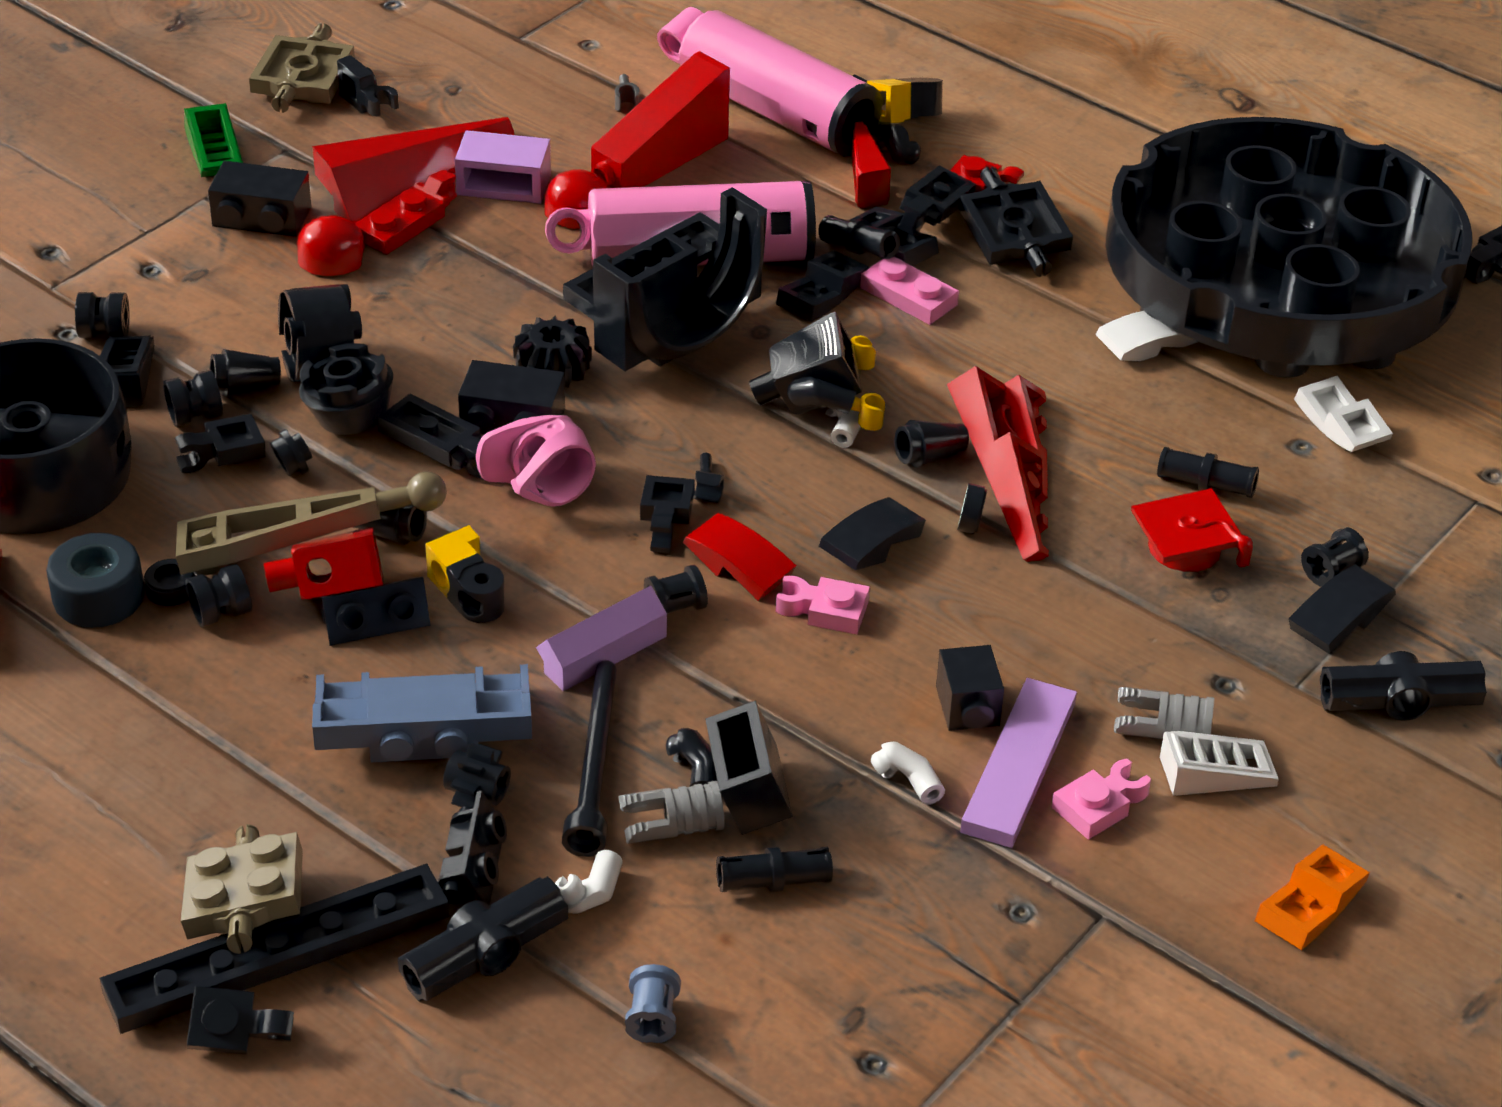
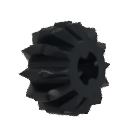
[513,315,592,388]

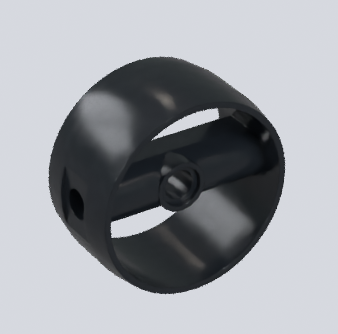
[0,338,132,535]

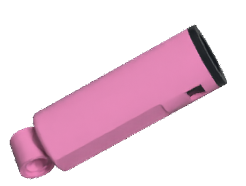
[657,7,882,157]
[545,181,816,266]

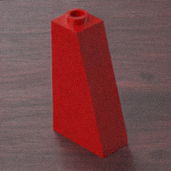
[591,51,730,188]

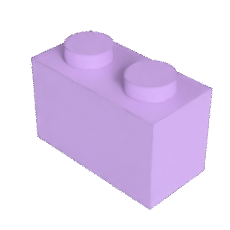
[455,130,551,204]

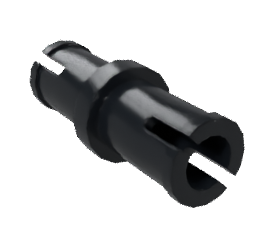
[818,215,900,259]
[1157,447,1259,498]
[716,846,833,892]

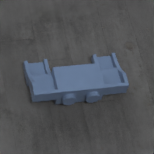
[312,664,532,762]

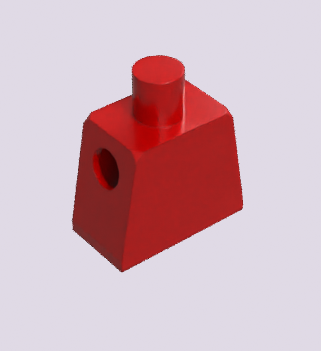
[264,527,384,600]

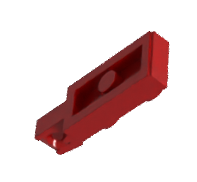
[355,169,457,255]

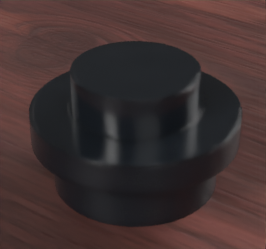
[270,429,313,476]

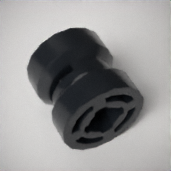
[75,292,130,338]
[163,370,223,427]
[185,564,252,627]

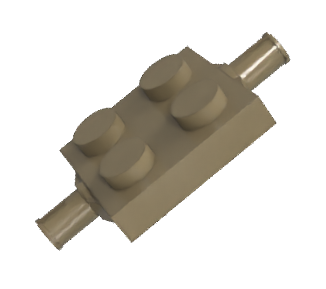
[249,23,355,113]
[181,824,303,954]

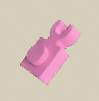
[776,576,870,635]
[1052,759,1151,840]

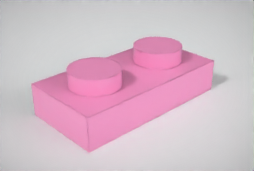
[860,257,959,325]

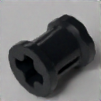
[1301,527,1369,587]
[644,565,708,614]

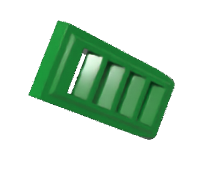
[184,103,243,177]

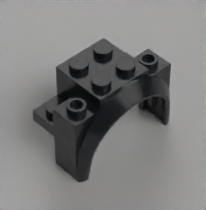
[563,187,767,372]

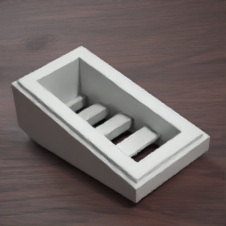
[1160,731,1279,796]

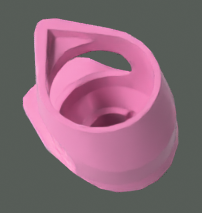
[476,415,596,507]

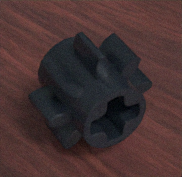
[443,743,511,808]

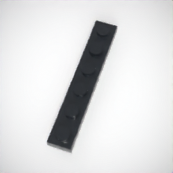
[99,863,450,1034]

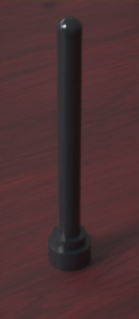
[562,660,617,857]

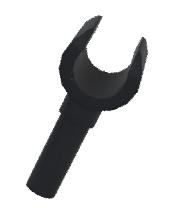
[694,453,724,503]

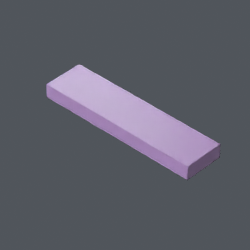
[960,678,1077,848]

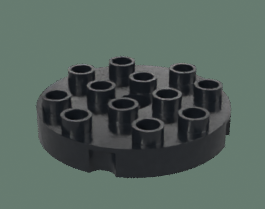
[1105,117,1473,378]

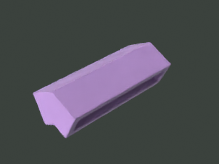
[536,586,667,691]

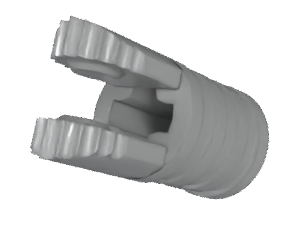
[1114,687,1214,739]
[619,781,724,844]

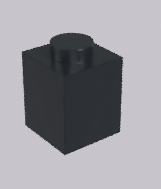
[936,645,1004,731]

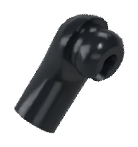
[874,121,921,164]

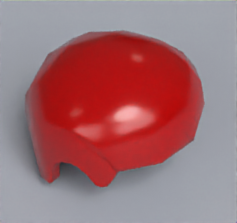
[544,169,611,229]
[297,215,365,276]

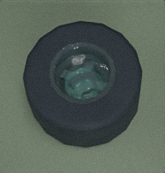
[46,533,145,628]

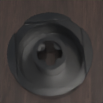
[278,284,362,382]

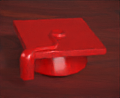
[1131,488,1253,572]

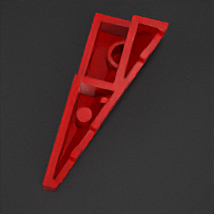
[312,117,514,223]
[947,366,1049,562]

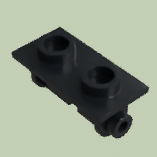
[320,576,431,646]
[437,790,507,906]

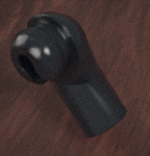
[665,728,717,787]

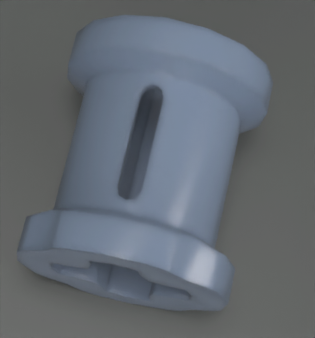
[625,964,681,1043]

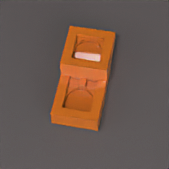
[1255,844,1370,951]

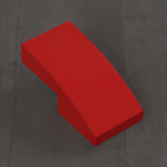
[683,513,797,601]

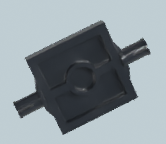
[958,166,1073,277]

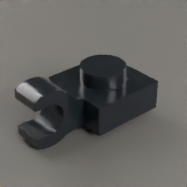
[337,55,399,117]
[175,414,266,473]
[640,475,695,553]
[187,986,294,1055]

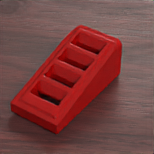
[852,121,891,208]

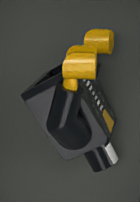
[749,311,885,431]

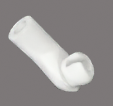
[821,406,861,448]
[871,742,945,804]
[555,850,623,914]

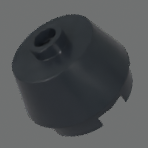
[299,343,393,435]

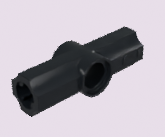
[1320,651,1487,721]
[398,876,568,1001]

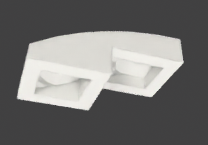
[1096,311,1198,361]
[1294,375,1393,452]

